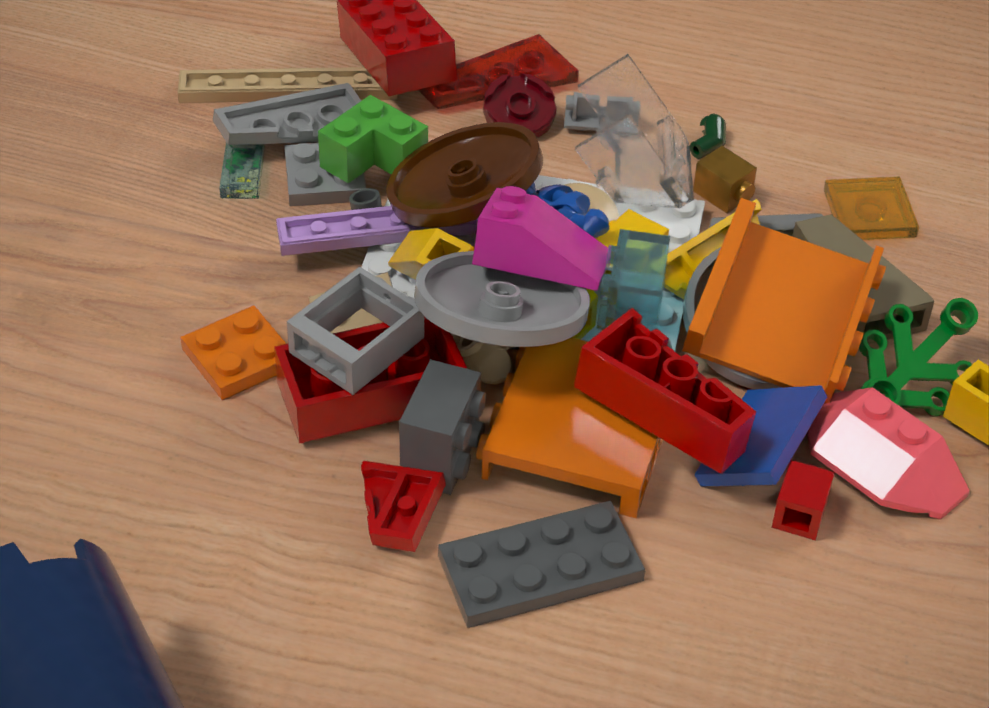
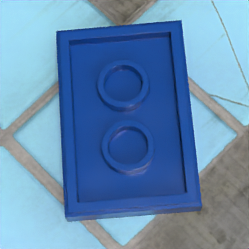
[694,385,827,486]

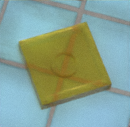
[824,176,919,240]

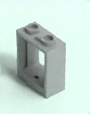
[287,267,424,395]

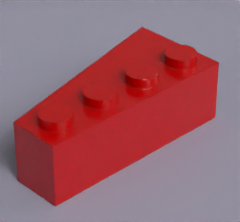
[574,308,756,474]

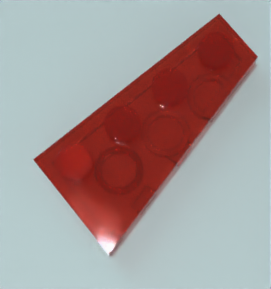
[418,34,579,109]

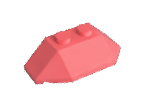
[806,387,970,519]

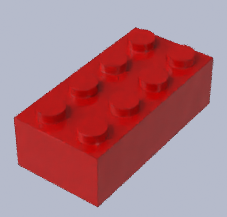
[337,0,457,97]
[274,316,467,444]

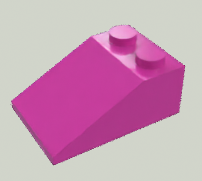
[472,186,612,291]

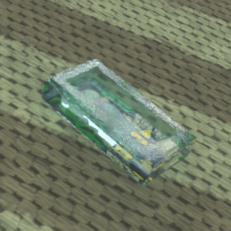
[219,142,265,199]

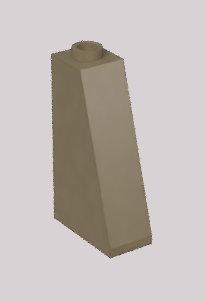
[793,214,934,344]

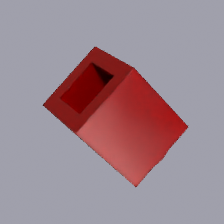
[771,460,835,541]

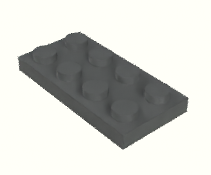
[438,501,645,628]

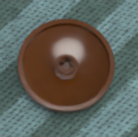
[386,122,543,228]

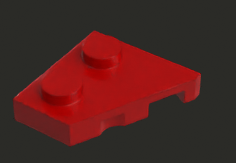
[361,461,446,552]

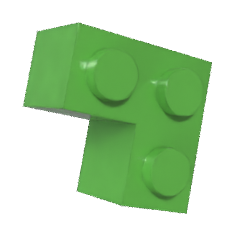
[318,95,428,183]

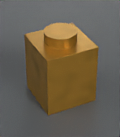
[693,146,757,213]

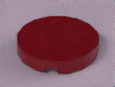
[483,73,557,138]

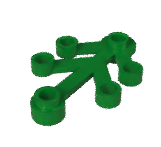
[859,298,978,416]

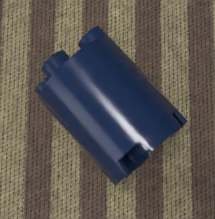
[0,539,184,708]

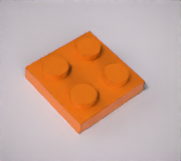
[180,305,286,400]

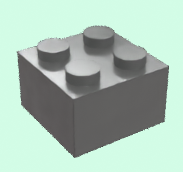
[399,359,486,495]

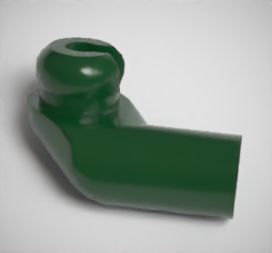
[690,113,726,159]

